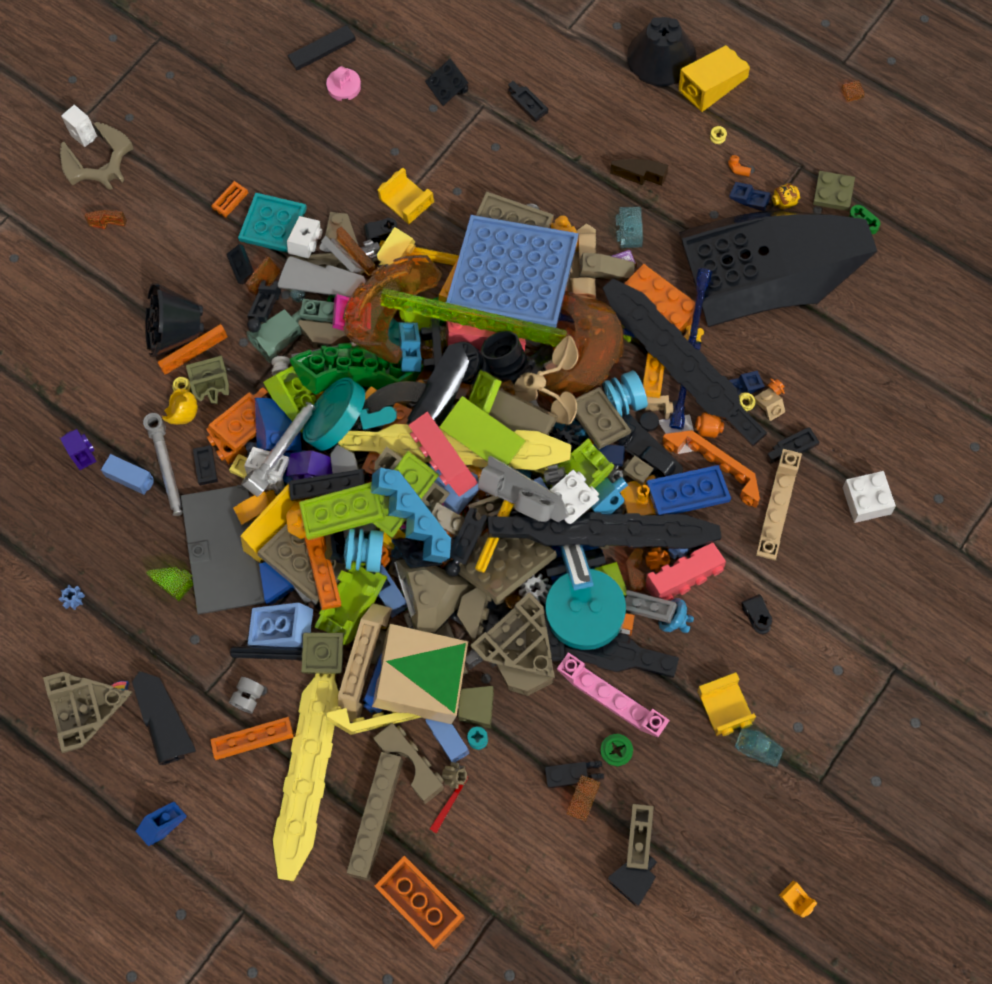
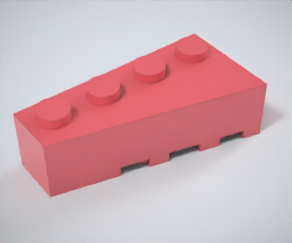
[446,317,526,352]
[408,411,478,497]
[646,543,726,601]

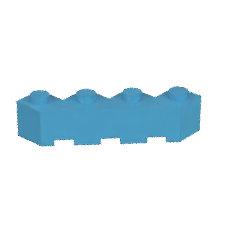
[371,468,451,563]

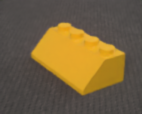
[240,480,304,563]

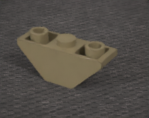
[298,319,355,350]
[457,588,492,643]
[496,664,554,696]

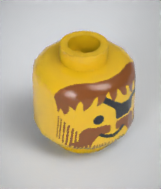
[772,184,800,210]

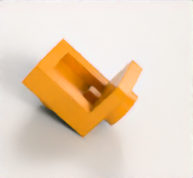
[779,881,817,918]

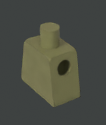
[457,686,494,729]

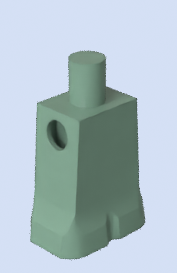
[246,309,305,363]

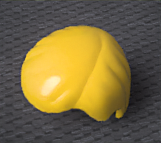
[162,388,198,425]

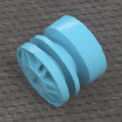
[602,370,648,417]
[344,528,384,573]

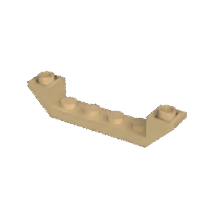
[756,449,802,560]
[338,603,392,723]

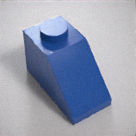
[136,802,187,846]

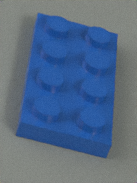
[646,465,731,516]

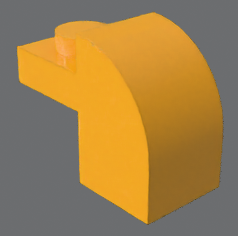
[233,490,277,525]

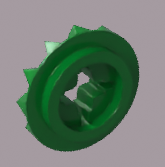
[600,734,633,767]

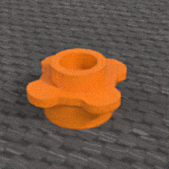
[767,378,785,395]

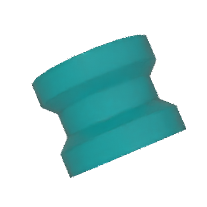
[467,727,488,750]

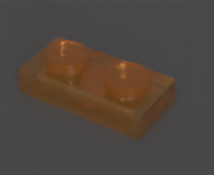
[566,774,600,822]

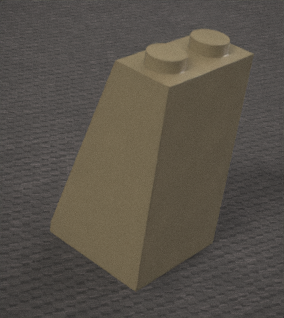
[489,388,559,436]

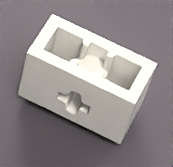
[61,105,97,147]
[287,216,322,259]

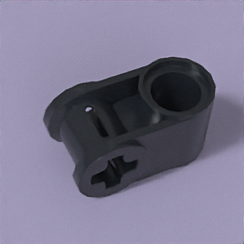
[363,218,398,244]
[741,594,772,635]

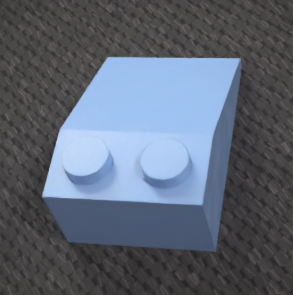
[248,603,313,648]

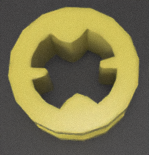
[710,126,727,144]

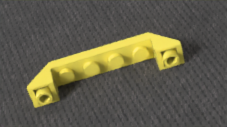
[325,706,421,735]

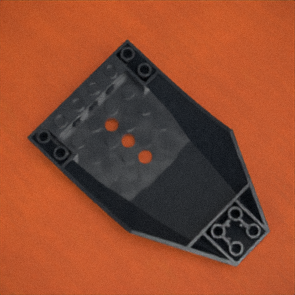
[679,210,877,327]

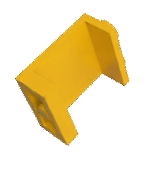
[378,168,434,224]
[697,673,756,736]

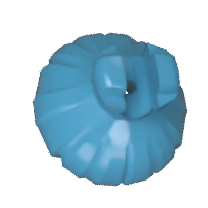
[658,598,694,633]

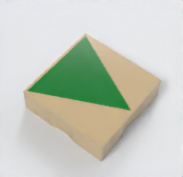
[372,624,468,724]

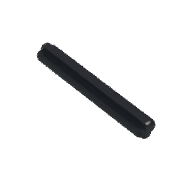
[230,646,303,660]

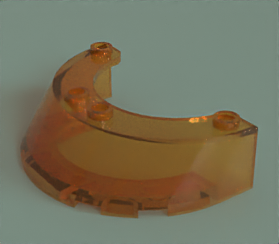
[343,255,442,364]
[537,291,623,403]

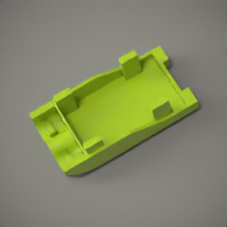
[542,438,614,488]
[315,561,387,645]

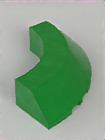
[290,343,423,398]

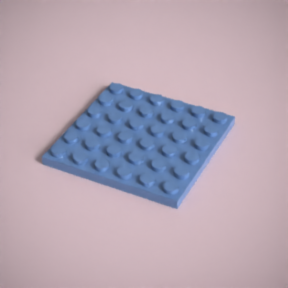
[445,215,579,329]

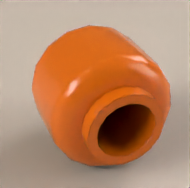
[695,412,724,438]

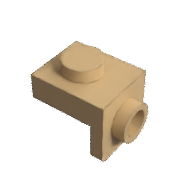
[754,388,785,421]
[645,395,673,420]

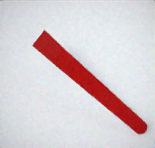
[430,776,468,834]

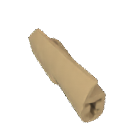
[563,224,596,301]

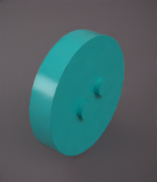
[303,378,365,451]
[546,569,626,650]

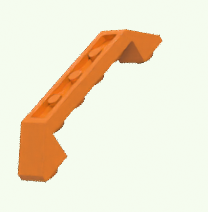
[662,430,760,508]

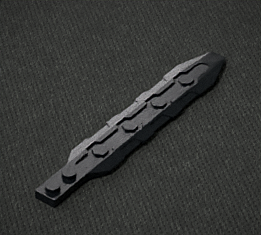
[603,279,767,447]
[487,512,722,549]
[450,599,679,678]

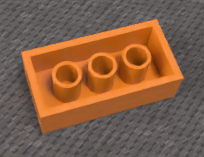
[624,264,701,334]
[375,856,465,950]

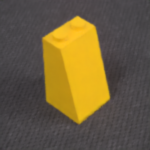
[679,45,750,112]

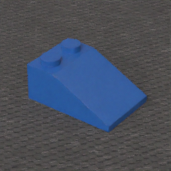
[255,398,302,453]

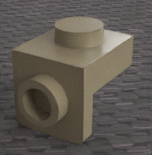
[622,456,654,485]

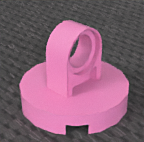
[326,66,361,101]

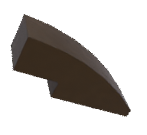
[610,159,668,186]

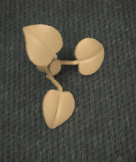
[508,335,578,425]

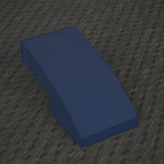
[729,182,771,211]
[729,371,765,396]

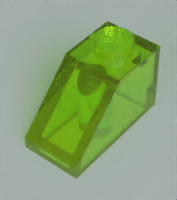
[146,567,193,601]

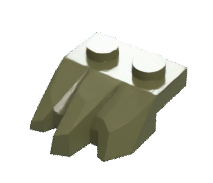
[186,356,229,404]

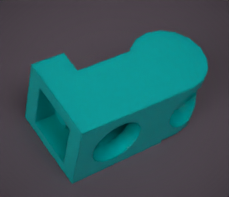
[360,406,398,430]

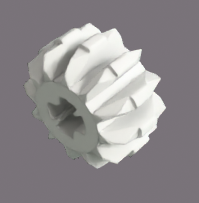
[519,574,552,604]

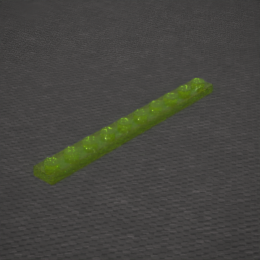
[381,288,567,347]

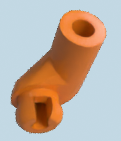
[728,155,751,177]

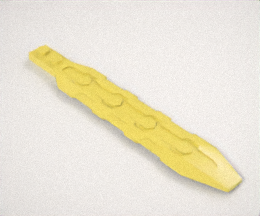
[338,424,571,470]
[273,674,339,881]

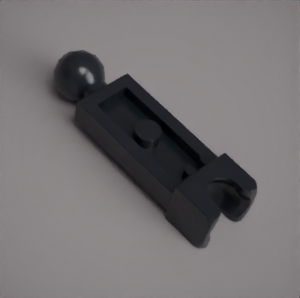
[247,280,281,333]
[445,507,490,577]

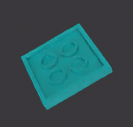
[238,193,307,253]

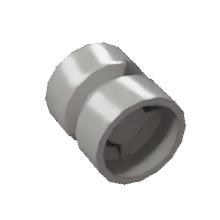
[229,677,264,714]

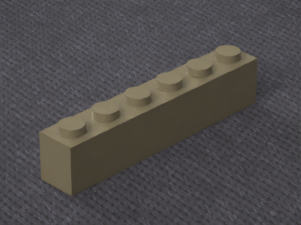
[347,752,403,881]

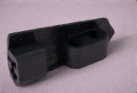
[407,343,469,427]
[613,414,683,478]
[132,671,196,765]

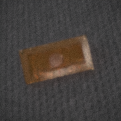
[246,256,280,296]

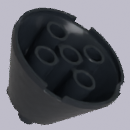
[627,17,696,86]
[145,282,204,357]

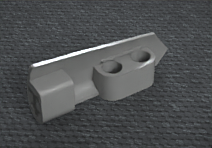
[278,257,367,298]
[331,445,376,538]
[478,456,569,522]

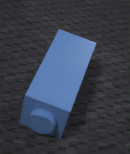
[101,454,154,495]
[373,565,408,618]
[425,719,469,763]

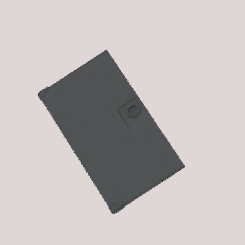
[181,485,266,615]

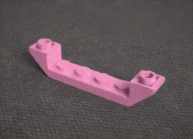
[557,653,670,737]

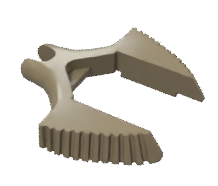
[60,122,133,190]

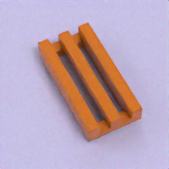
[211,181,248,218]

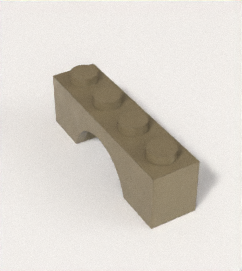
[373,723,444,804]

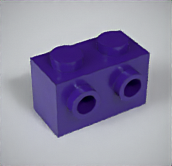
[60,429,97,470]

